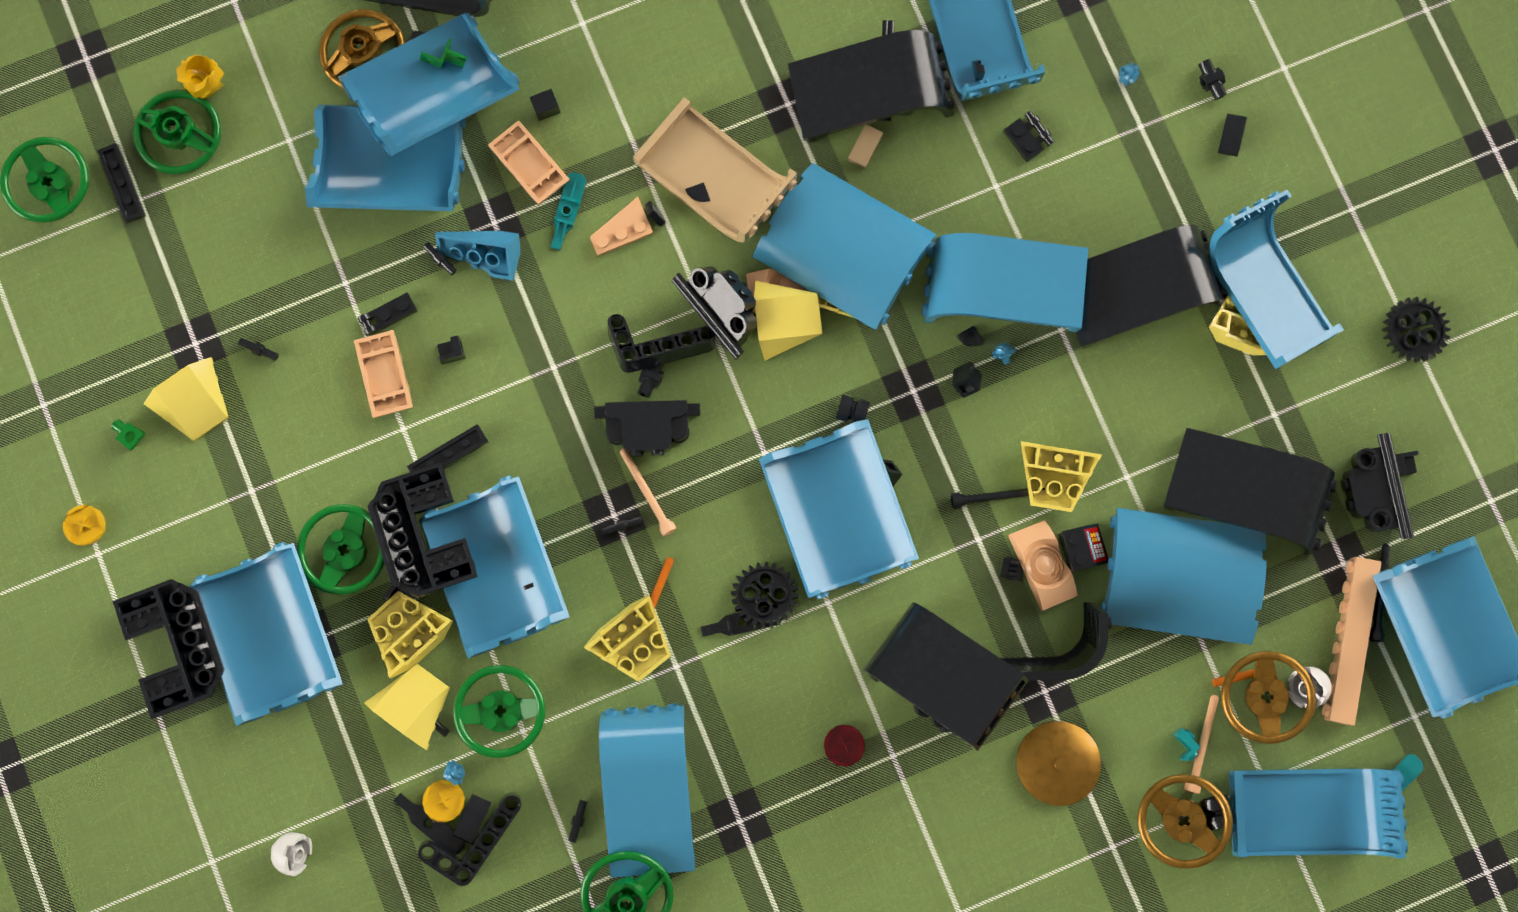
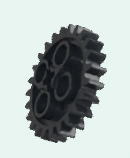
[1382,297,1451,363]
[731,562,799,629]

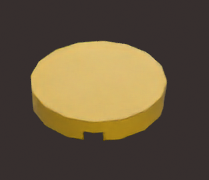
[62,505,106,546]
[422,780,465,822]

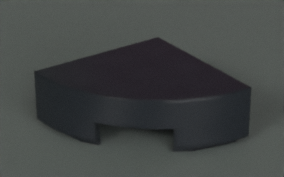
[972,60,985,81]
[685,182,710,202]
[645,201,666,227]
[956,325,984,346]

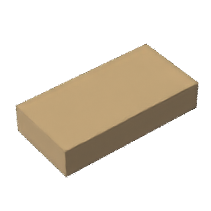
[847,124,883,169]

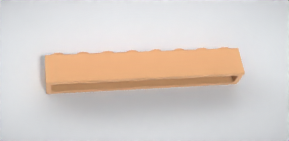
[1322,557,1381,726]

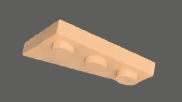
[590,197,653,257]

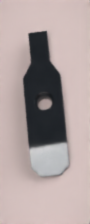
[700,605,783,636]
[394,793,465,855]

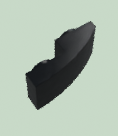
[1218,113,1247,157]
[453,794,491,844]

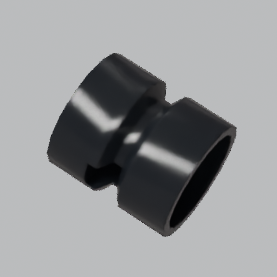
[835,394,870,423]
[1200,794,1235,830]

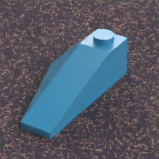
[435,231,521,280]

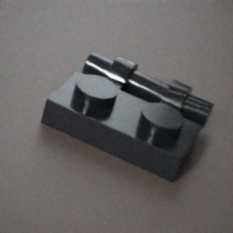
[1003,110,1055,162]

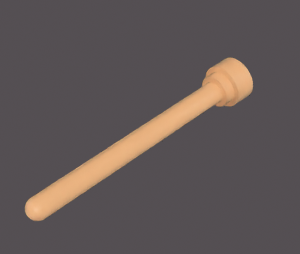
[620,448,677,537]
[1183,695,1219,794]

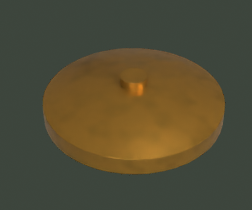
[1016,721,1101,806]

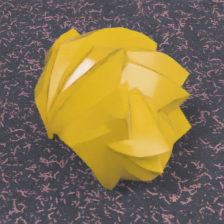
[176,55,224,99]

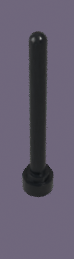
[951,488,1045,509]
[1369,544,1390,642]

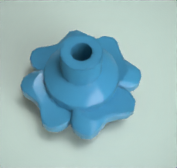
[1118,62,1140,86]
[992,343,1016,364]
[443,760,465,785]

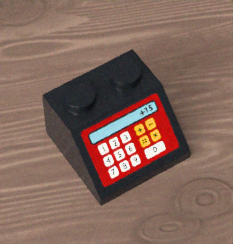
[1058,523,1109,573]

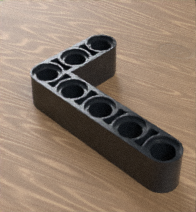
[607,314,716,373]
[418,792,521,886]

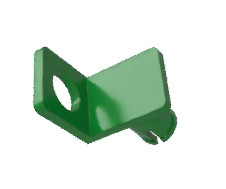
[420,38,467,69]
[111,419,145,450]

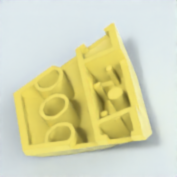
[754,280,823,361]
[1209,295,1266,355]
[144,357,229,441]
[1020,441,1102,512]
[367,591,453,678]
[584,595,671,682]
[364,664,450,750]

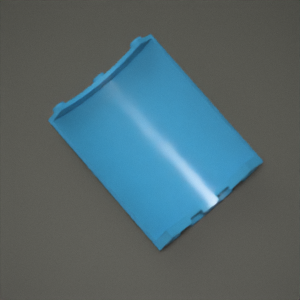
[338,13,520,156]
[305,105,466,211]
[753,163,937,330]
[759,419,919,599]
[419,476,570,658]
[1100,508,1267,645]
[1373,536,1518,719]
[189,542,343,726]

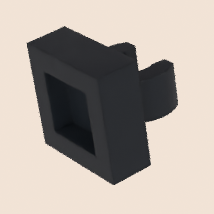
[1000,557,1023,582]

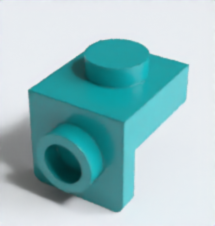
[1173,728,1200,761]

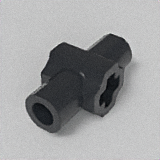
[1198,59,1227,100]
[637,364,664,398]

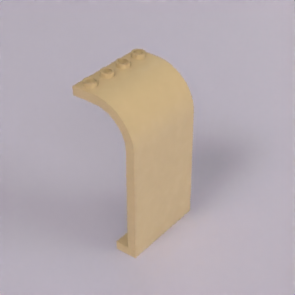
[633,97,797,243]

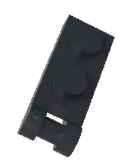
[357,292,418,337]

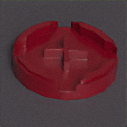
[824,725,865,767]

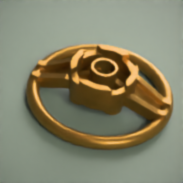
[319,9,405,89]
[1221,651,1316,744]
[1137,774,1233,869]

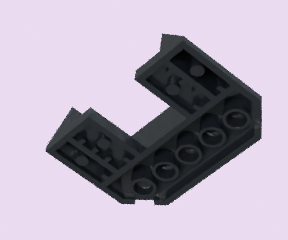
[367,462,478,597]
[112,579,225,719]

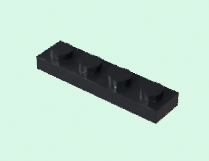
[97,143,146,224]
[407,424,489,472]

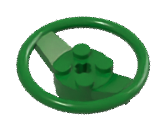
[133,90,221,174]
[0,137,89,223]
[296,504,385,595]
[453,665,545,758]
[580,851,674,912]

